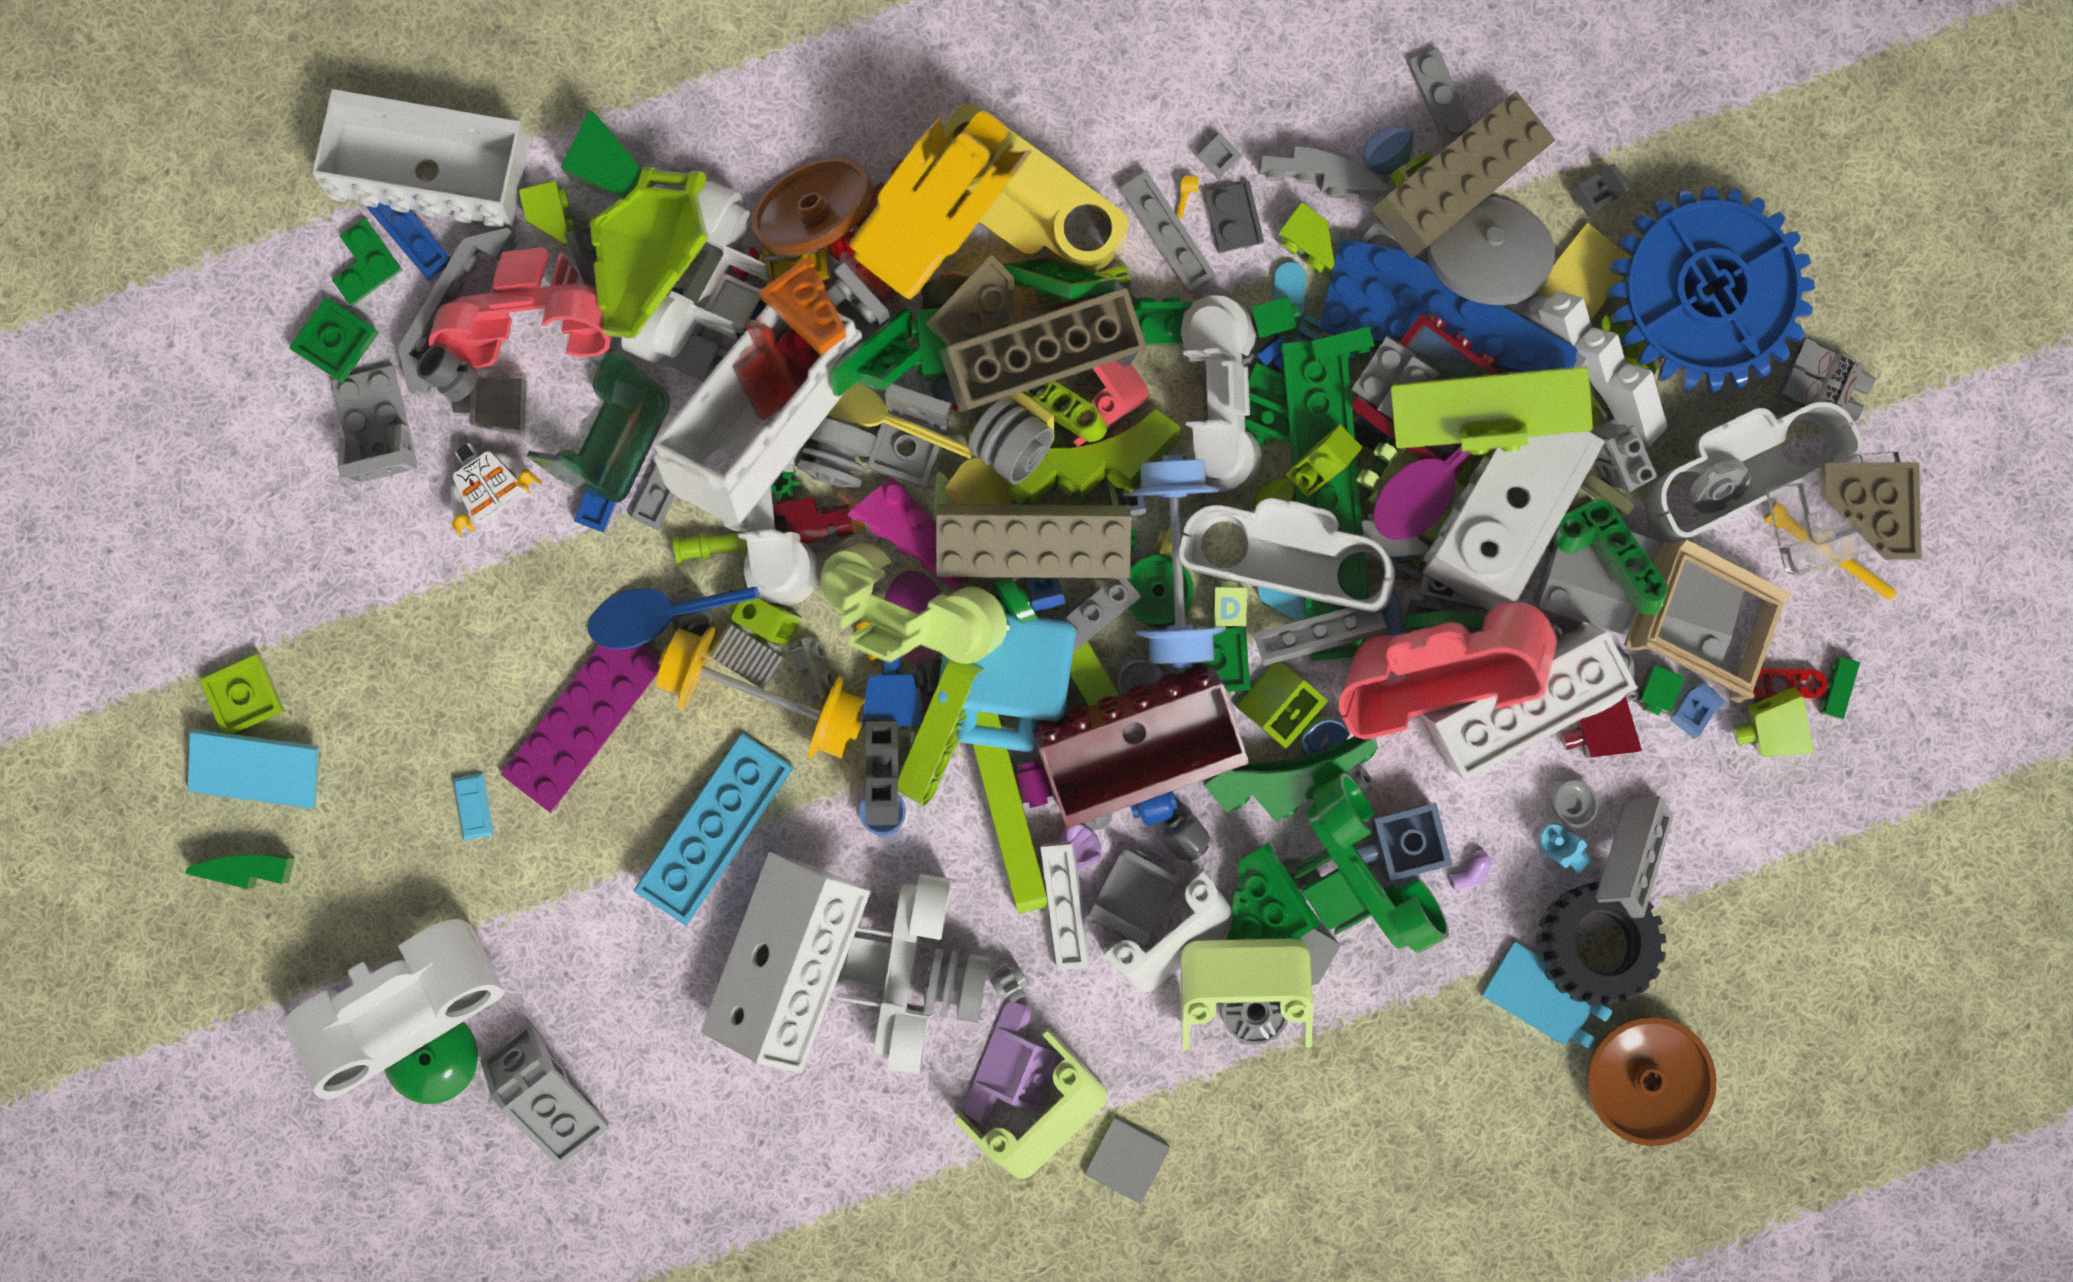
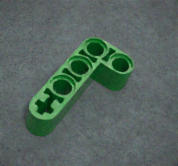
[1555,499,1668,615]

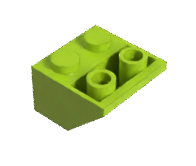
[1236,662,1328,749]

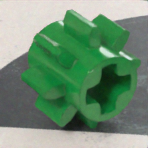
[771,468,801,503]

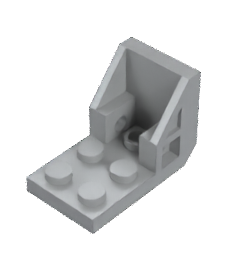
[827,262,891,341]
[331,365,417,484]
[480,1022,609,1167]

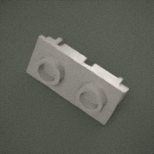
[790,636,836,704]

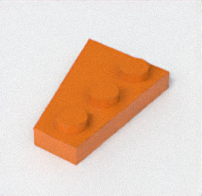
[759,255,847,355]

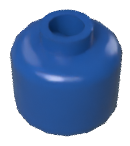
[1130,791,1178,826]

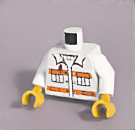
[451,443,542,538]

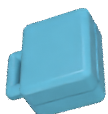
[938,613,1076,752]

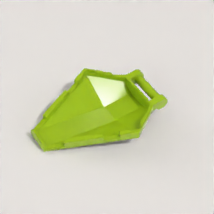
[590,166,708,339]

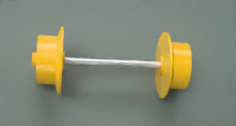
[656,626,865,760]

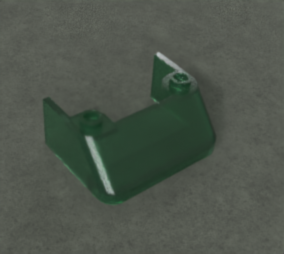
[526,349,670,502]

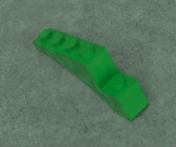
[1203,736,1379,822]

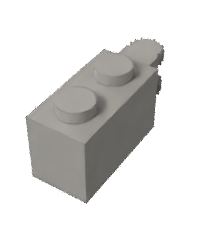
[659,331,729,382]

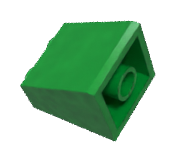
[561,110,642,201]

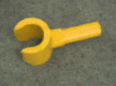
[1175,175,1198,219]

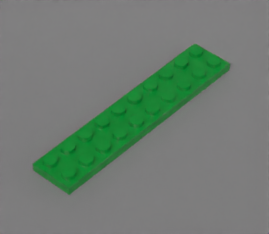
[1281,341,1369,661]

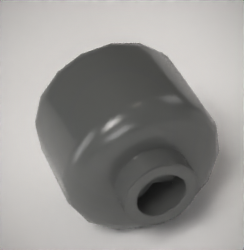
[671,589,714,636]
[1162,813,1210,862]

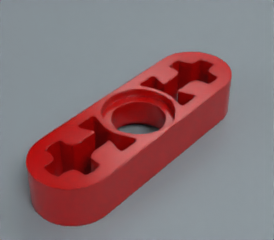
[1735,669,1827,698]

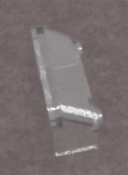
[1765,451,1901,576]

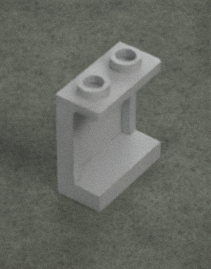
[1085,847,1180,949]

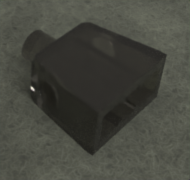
[452,373,527,437]

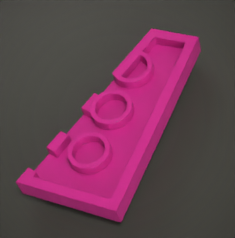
[848,477,969,590]

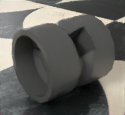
[417,343,479,402]

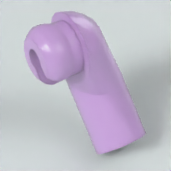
[1450,850,1492,890]

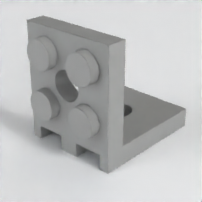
[866,384,951,489]

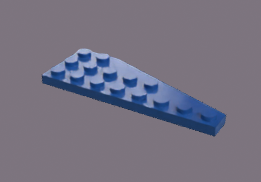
[1319,238,1578,372]

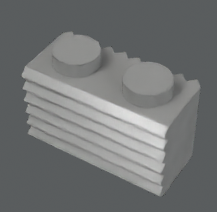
[709,623,785,690]

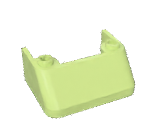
[1180,939,1313,1050]
[954,1027,1107,1178]

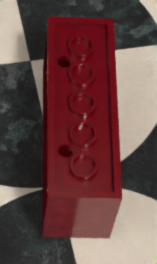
[1032,663,1249,828]

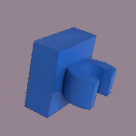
[1253,335,1288,371]

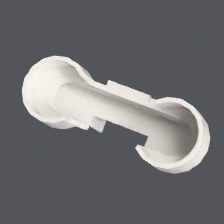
[621,180,769,364]
[1181,295,1262,494]
[723,410,820,606]
[836,873,952,1075]

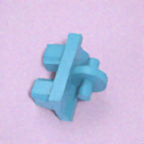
[1538,823,1592,873]

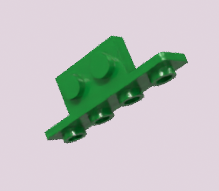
[830,308,921,397]

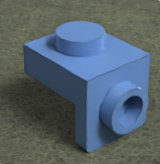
[1669,682,1725,739]

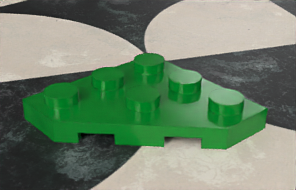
[1227,843,1321,940]

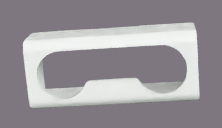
[653,305,863,526]

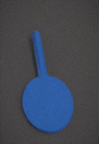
[588,586,760,650]

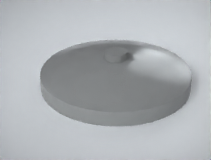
[1427,197,1555,305]

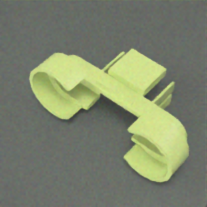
[821,542,1007,664]

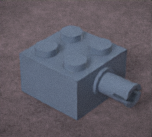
[1354,802,1453,881]

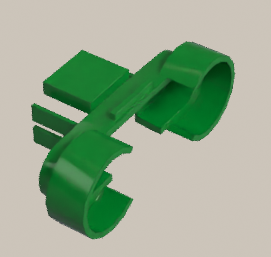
[1295,773,1449,953]

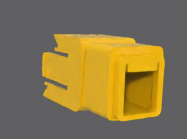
[849,111,1032,299]

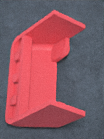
[1042,300,1148,447]

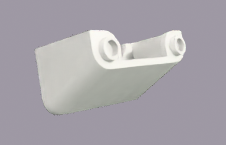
[1102,868,1233,992]

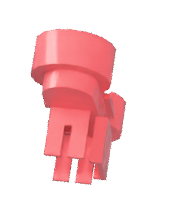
[429,247,612,368]

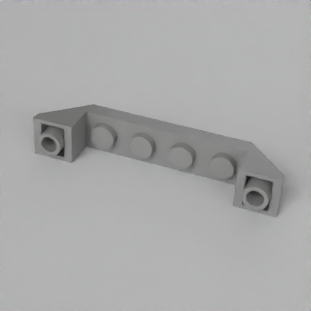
[398,228,517,397]

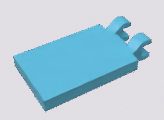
[1481,941,1613,1049]

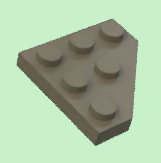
[925,254,1016,347]
[1820,462,1922,560]

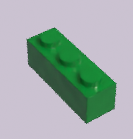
[1309,326,1374,364]
[1819,657,1860,719]

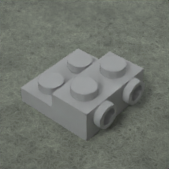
[1352,335,1441,420]

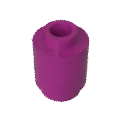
[1015,760,1053,808]

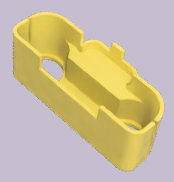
[940,104,1129,272]

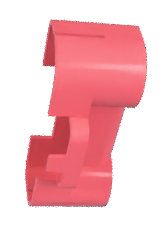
[1339,602,1557,739]

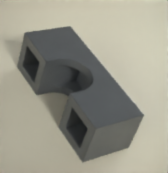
[865,721,898,825]

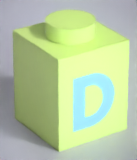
[1213,582,1247,627]

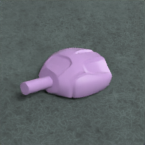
[1057,824,1102,870]

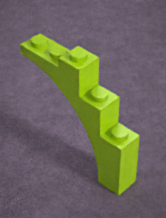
[968,409,1180,505]

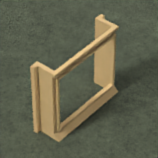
[1623,540,1792,703]

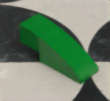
[185,854,295,889]

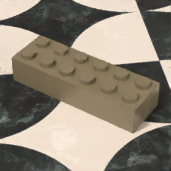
[1371,91,1555,259]
[939,288,1147,412]
[936,504,1131,578]

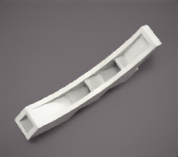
[1505,291,1668,447]

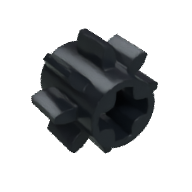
[913,658,942,696]

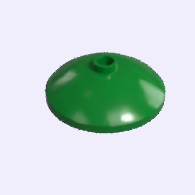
[384,1021,478,1104]

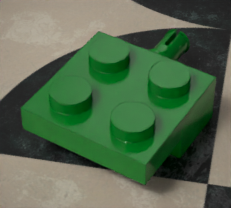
[1245,363,1290,449]

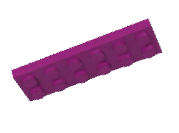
[500,644,661,813]

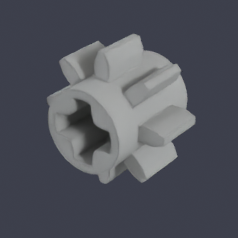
[990,962,1029,1003]

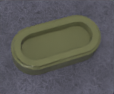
[1580,473,1635,516]

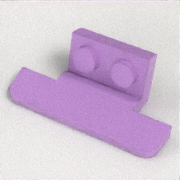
[964,1002,1062,1125]

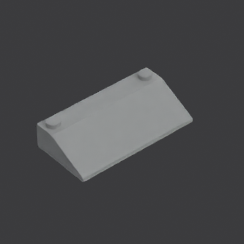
[1535,510,1750,666]

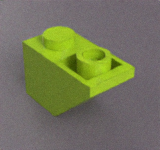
[519,181,577,248]
[1277,202,1335,274]
[1285,424,1362,497]

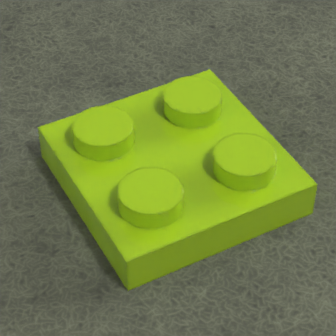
[199,654,286,734]

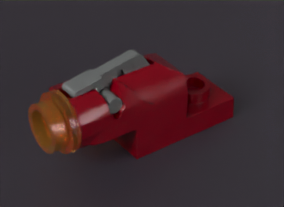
[773,497,866,551]

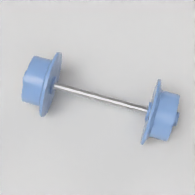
[1129,455,1226,668]

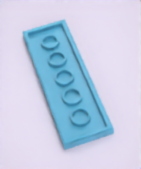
[633,732,794,927]

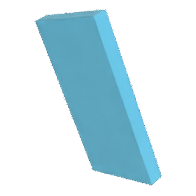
[188,729,319,809]

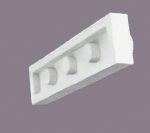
[1041,841,1090,970]

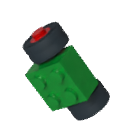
[911,274,972,412]

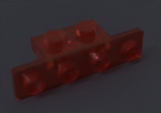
[732,319,800,420]

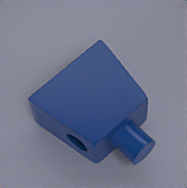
[862,656,923,727]

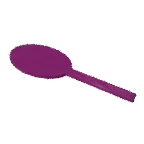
[1373,445,1469,540]
[885,571,941,717]

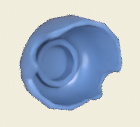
[1300,715,1350,756]

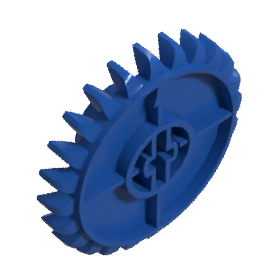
[1605,186,1815,393]

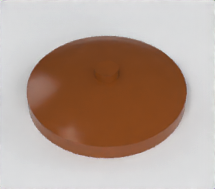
[751,157,873,256]
[1586,1016,1717,1146]

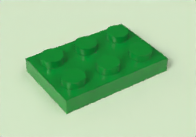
[1002,257,1116,302]

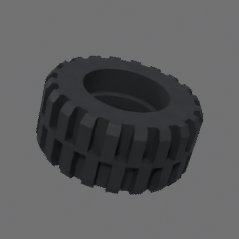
[1536,881,1667,1006]

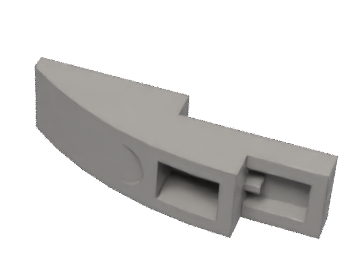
[1259,146,1387,201]

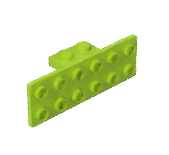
[1391,366,1593,455]

